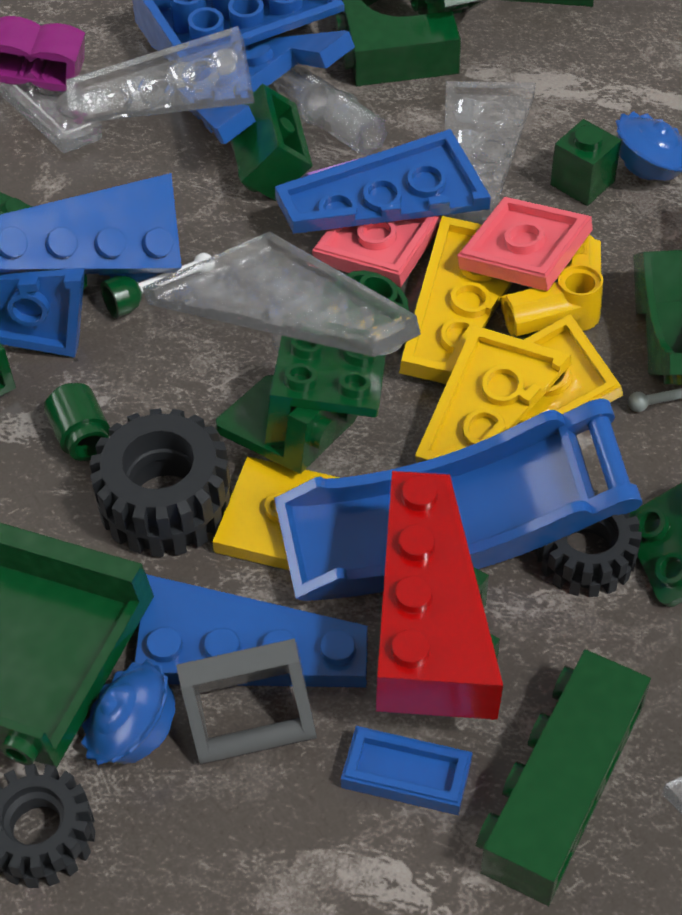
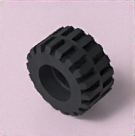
[90,408,232,557]

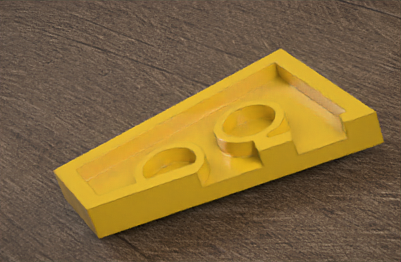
[415,325,571,463]

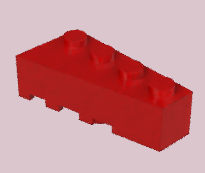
[376,471,503,720]

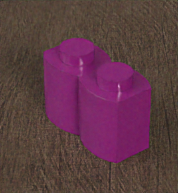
[0,16,85,92]

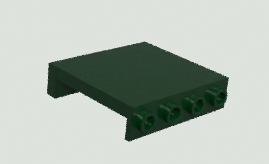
[0,522,154,768]

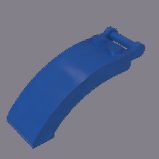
[274,399,643,601]

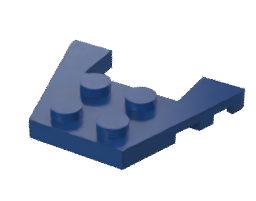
[176,30,355,144]

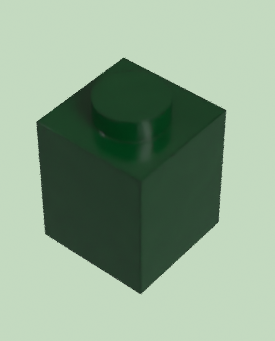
[550,119,622,206]

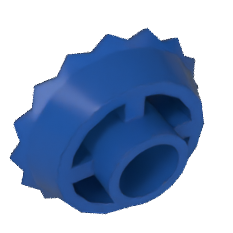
[616,111,682,181]
[81,659,175,765]

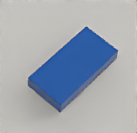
[341,726,473,816]

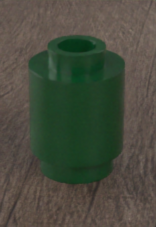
[44,383,110,461]

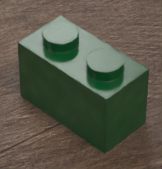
[231,83,313,201]

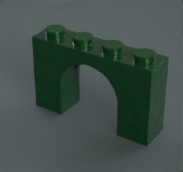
[335,0,461,87]

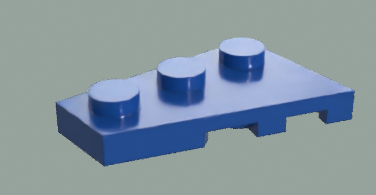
[0,268,85,357]

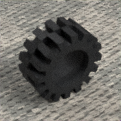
[537,490,641,597]
[0,764,96,888]

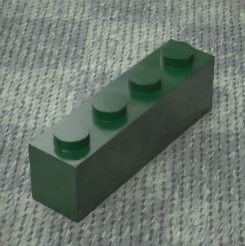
[476,649,651,906]

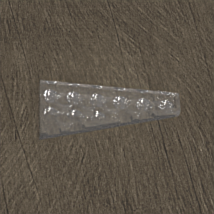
[142,232,421,357]

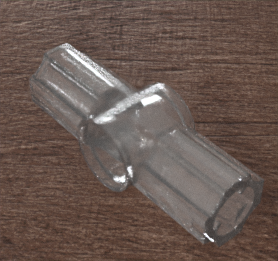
[273,64,388,156]

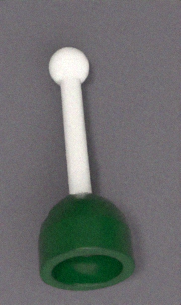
[100,253,213,319]

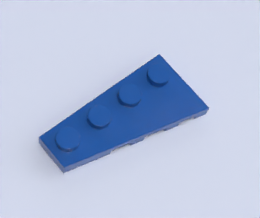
[135,574,368,688]

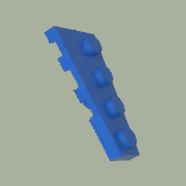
[275,129,491,234]
[0,173,182,274]

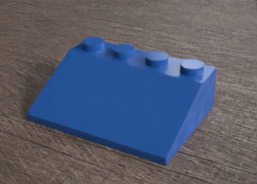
[132,0,344,67]

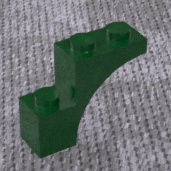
[633,250,682,385]

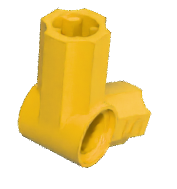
[501,234,603,337]

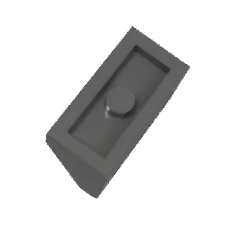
[177,638,317,764]

